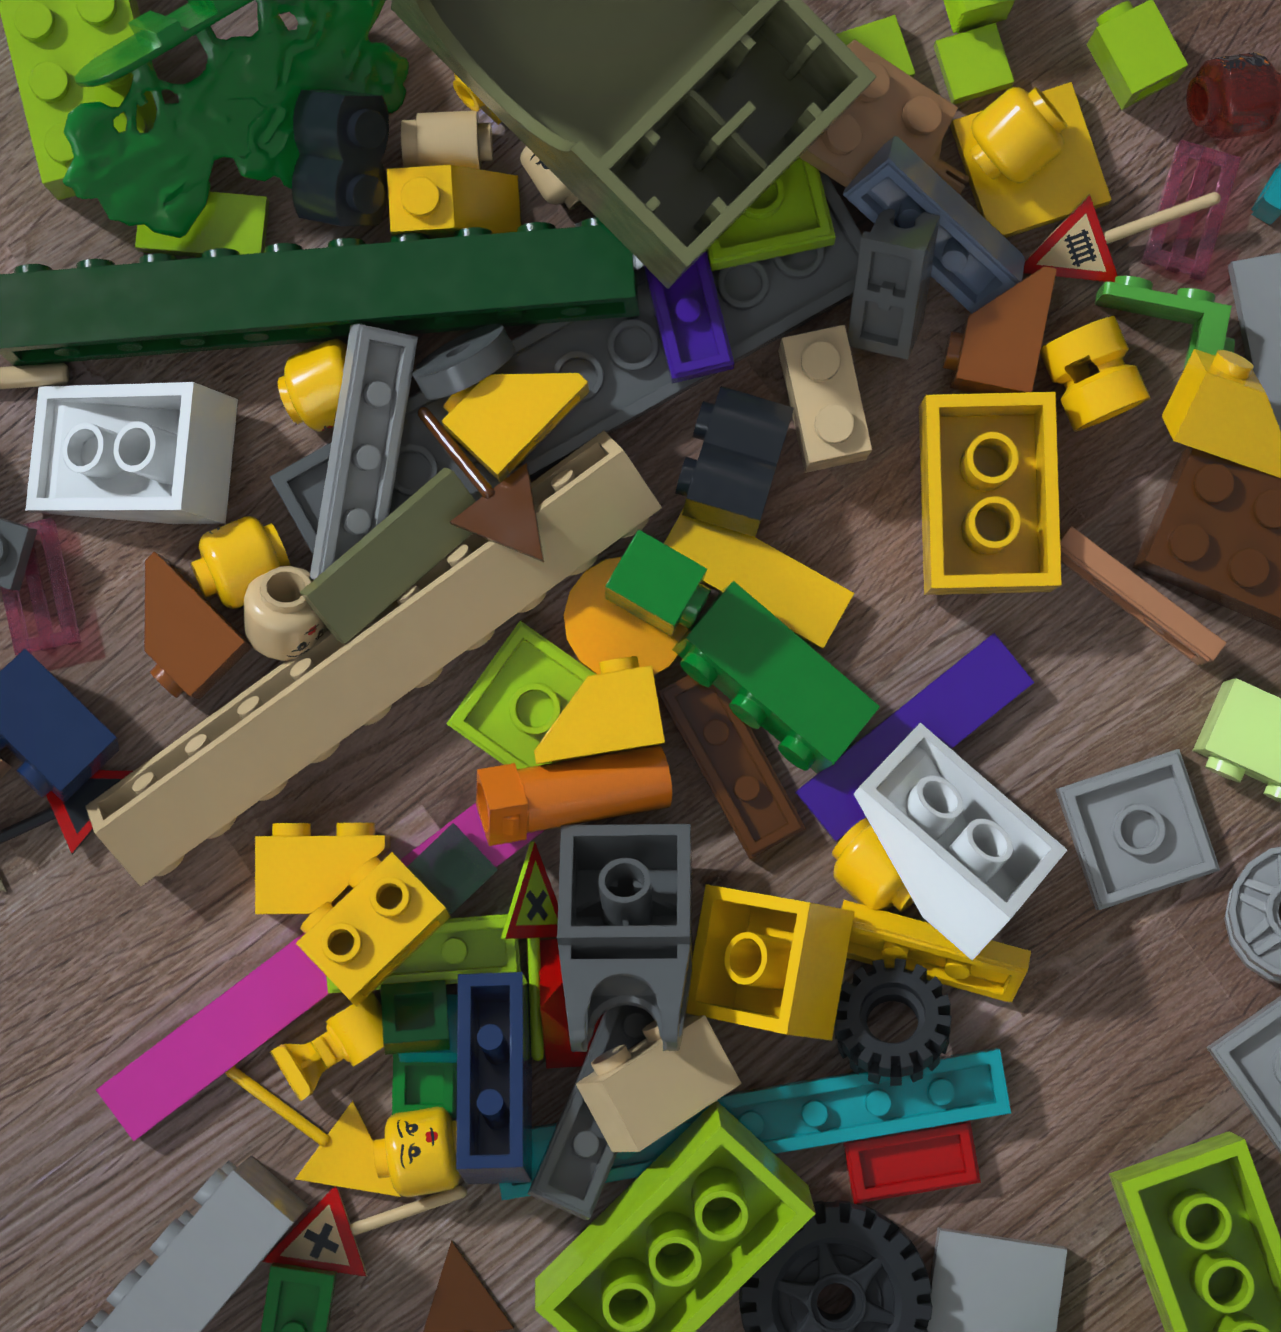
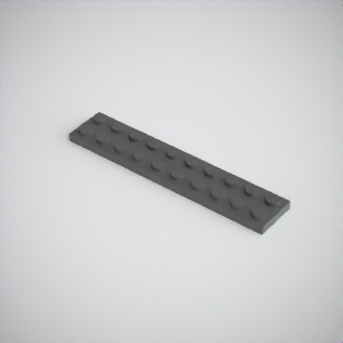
[270,170,862,554]

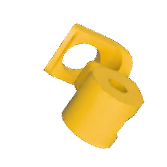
[270,992,384,1101]

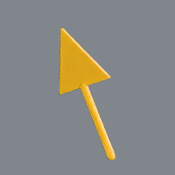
[225,1066,401,1197]

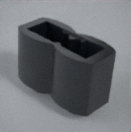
[292,89,389,226]
[675,386,794,537]

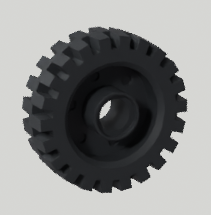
[739,1200,932,1332]

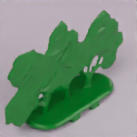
[63,0,409,238]

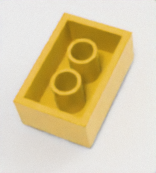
[919,392,1062,595]

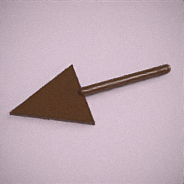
[417,407,544,562]
[423,1240,514,1332]

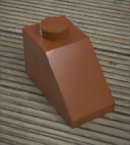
[943,266,1057,394]
[144,551,253,700]

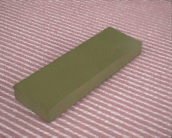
[300,467,476,644]

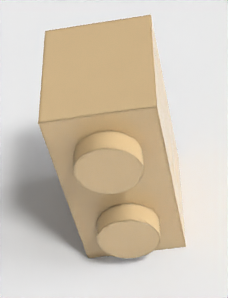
[778,325,872,473]
[576,1015,742,1152]

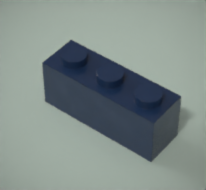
[456,972,532,1184]

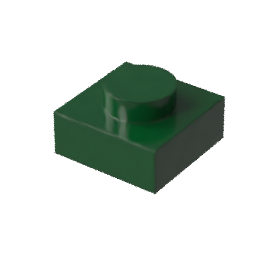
[381,980,450,1055]

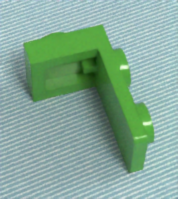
[1095,276,1235,371]

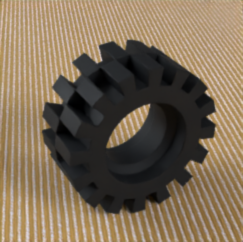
[835,958,952,1086]

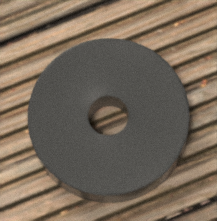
[412,323,515,400]

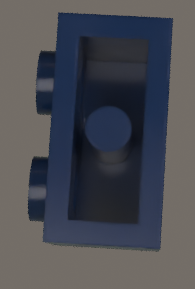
[0,648,119,803]

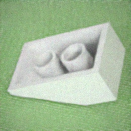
[25,382,238,524]
[854,723,1067,960]

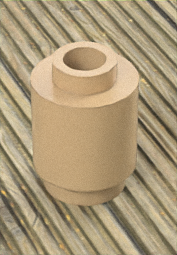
[401,110,493,170]

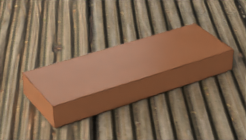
[1060,526,1226,665]

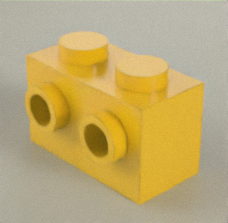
[296,852,451,1007]

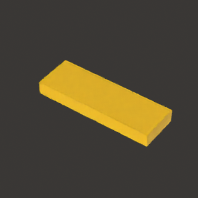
[664,508,854,650]
[840,900,1031,1002]

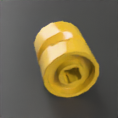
[1040,316,1151,432]

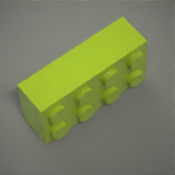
[0,0,157,200]
[535,1101,816,1332]
[1109,1131,1281,1332]

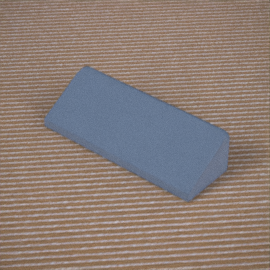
[843,136,1025,313]

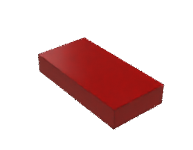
[843,1121,981,1204]

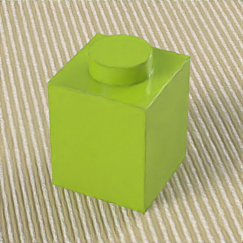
[1087,0,1188,110]

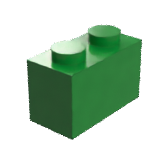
[605,529,711,637]

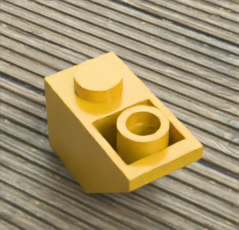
[255,823,391,914]

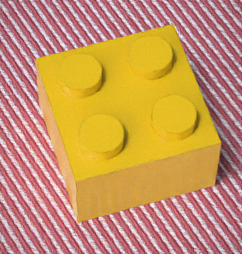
[686,884,855,1041]

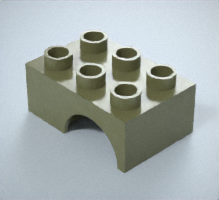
[391,0,877,289]

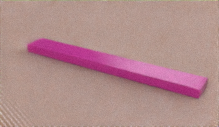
[96,803,545,1141]

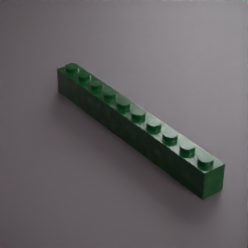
[0,217,640,366]

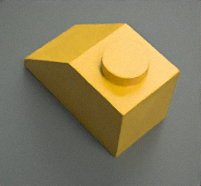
[387,165,521,239]
[1162,349,1281,478]
[442,373,589,483]
[534,656,665,764]

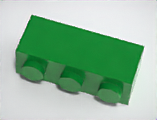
[672,581,880,773]

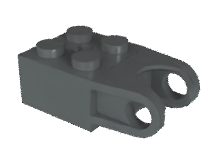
[557,824,692,1052]

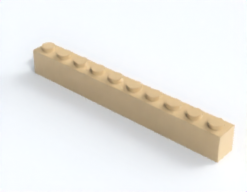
[85,430,662,887]

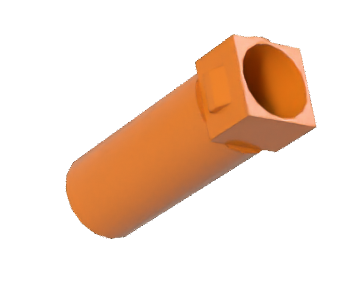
[476,745,672,846]

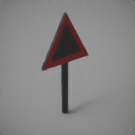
[0,770,133,855]

